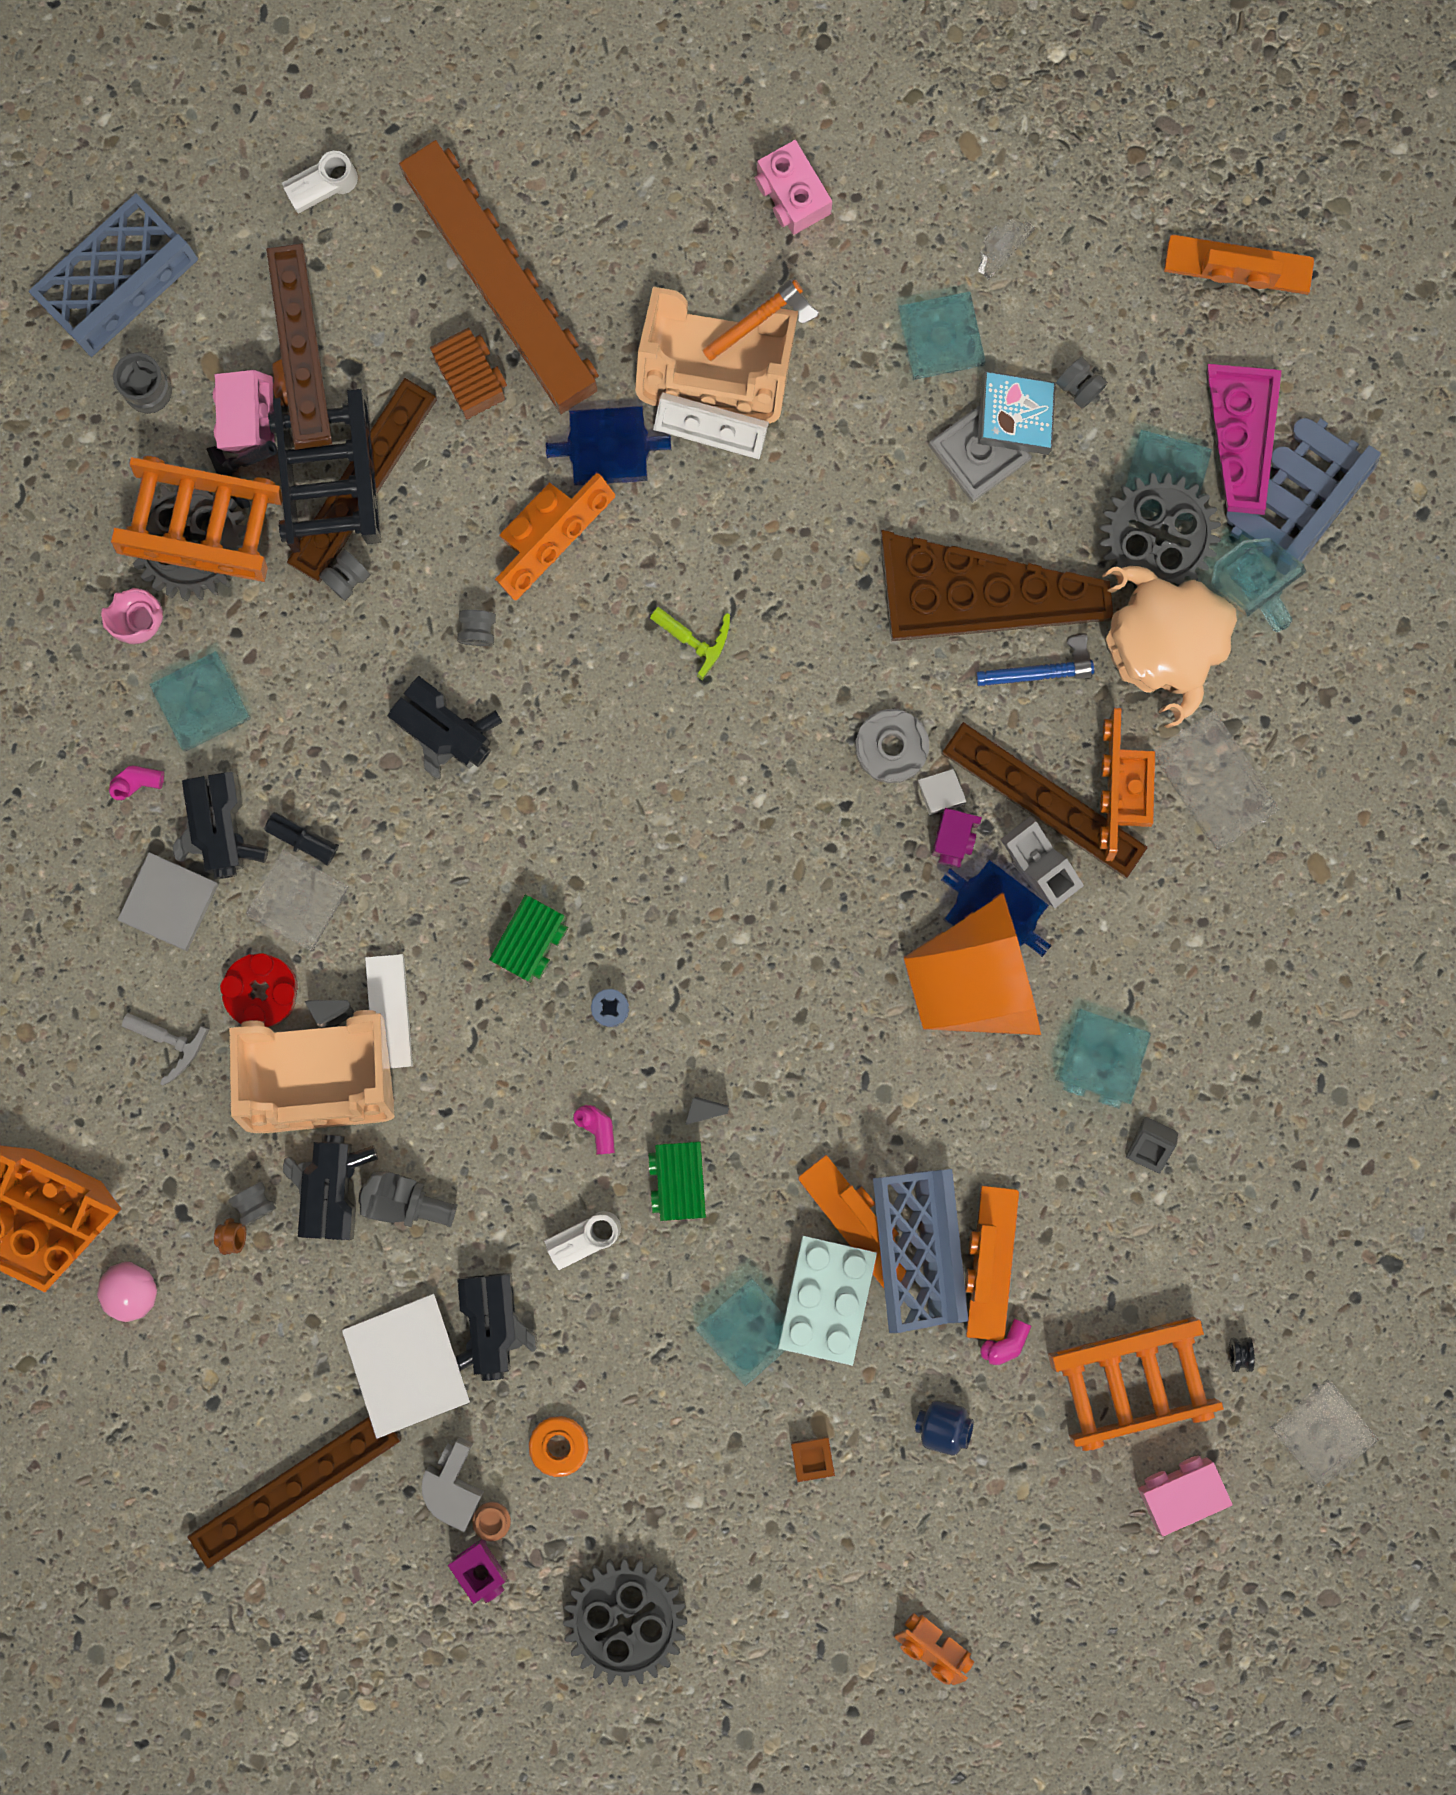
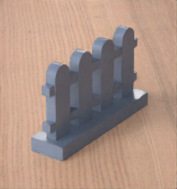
[1226,418,1381,579]

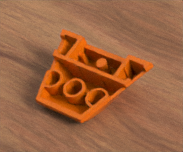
[903,892,1041,1035]
[0,1145,121,1292]

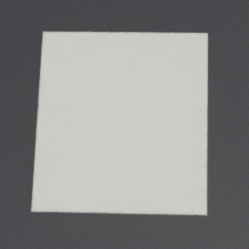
[342,1294,470,1438]

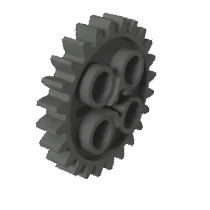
[1099,472,1221,589]
[131,485,247,601]
[563,1556,687,1687]

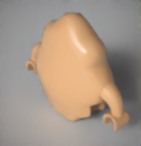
[1102,566,1237,728]

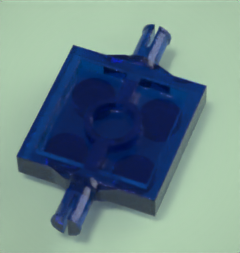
[546,406,672,486]
[941,860,1052,957]

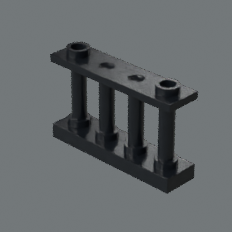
[268,389,382,553]

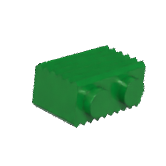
[489,894,569,983]
[648,1141,706,1221]

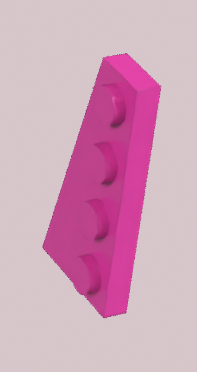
[1207,364,1282,515]

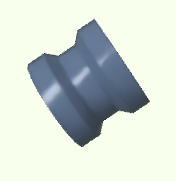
[591,989,629,1027]

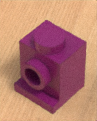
[932,808,982,868]
[448,1538,508,1604]

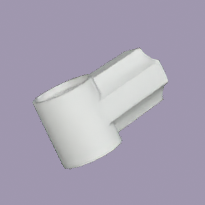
[282,150,358,214]
[544,1211,621,1270]

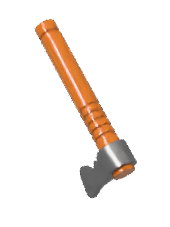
[703,279,819,361]

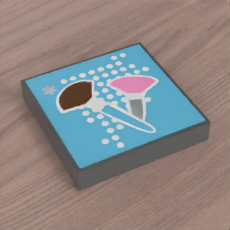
[977,371,1056,455]

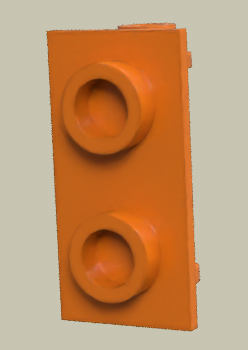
[893,1613,974,1685]

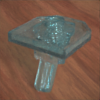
[1211,538,1306,632]

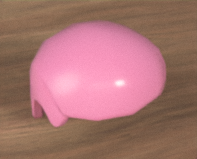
[101,588,163,645]
[97,1262,157,1322]

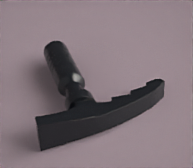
[206,441,277,509]

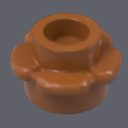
[214,1218,246,1255]

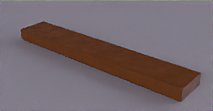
[266,243,332,450]
[287,378,437,584]
[941,722,1148,879]
[187,1416,401,1569]

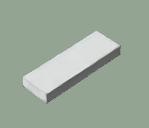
[653,392,769,459]
[365,954,413,1069]

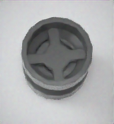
[1056,357,1108,409]
[318,549,371,601]

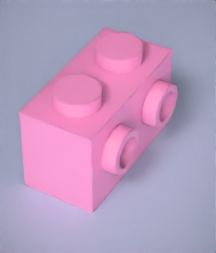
[754,139,832,235]
[213,370,275,454]
[1138,1456,1233,1537]

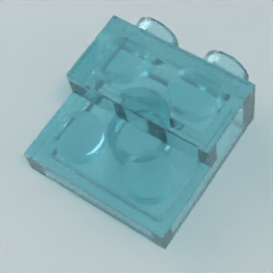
[1055,1009,1151,1109]

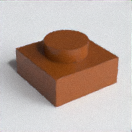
[791,1436,835,1482]

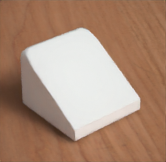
[918,769,966,816]

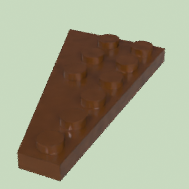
[880,530,1114,641]

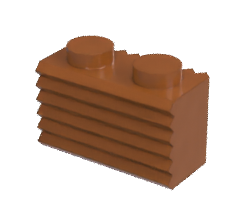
[430,327,507,419]

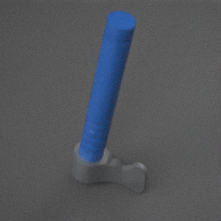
[976,634,1094,686]

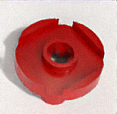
[220,953,298,1028]

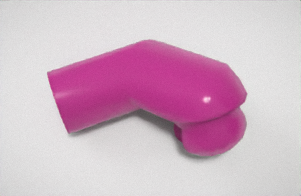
[108,765,164,801]
[573,1105,615,1155]
[980,1319,1032,1365]

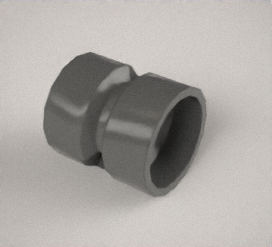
[113,352,172,414]

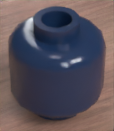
[915,1401,974,1456]

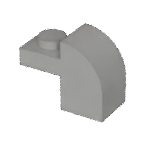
[1000,817,1084,908]
[422,1437,484,1532]

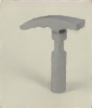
[122,1013,210,1085]

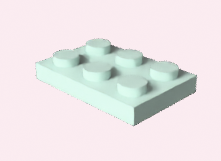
[777,1236,877,1366]

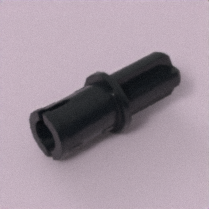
[264,812,339,866]

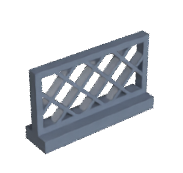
[28,193,199,358]
[873,1169,968,1333]

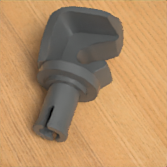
[358,1170,458,1228]

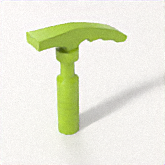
[650,607,730,680]

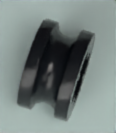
[1229,1337,1255,1372]

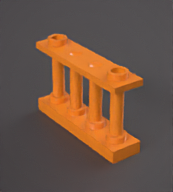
[111,456,283,582]
[1048,1317,1224,1451]

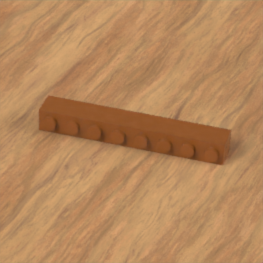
[399,140,599,415]

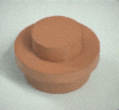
[472,1502,511,1541]

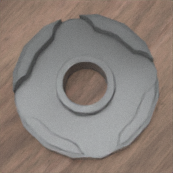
[855,709,929,783]

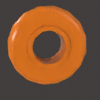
[528,1416,589,1477]

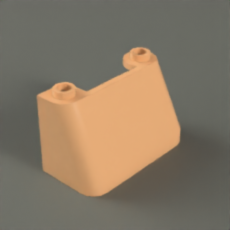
[635,287,798,424]
[229,1010,394,1133]

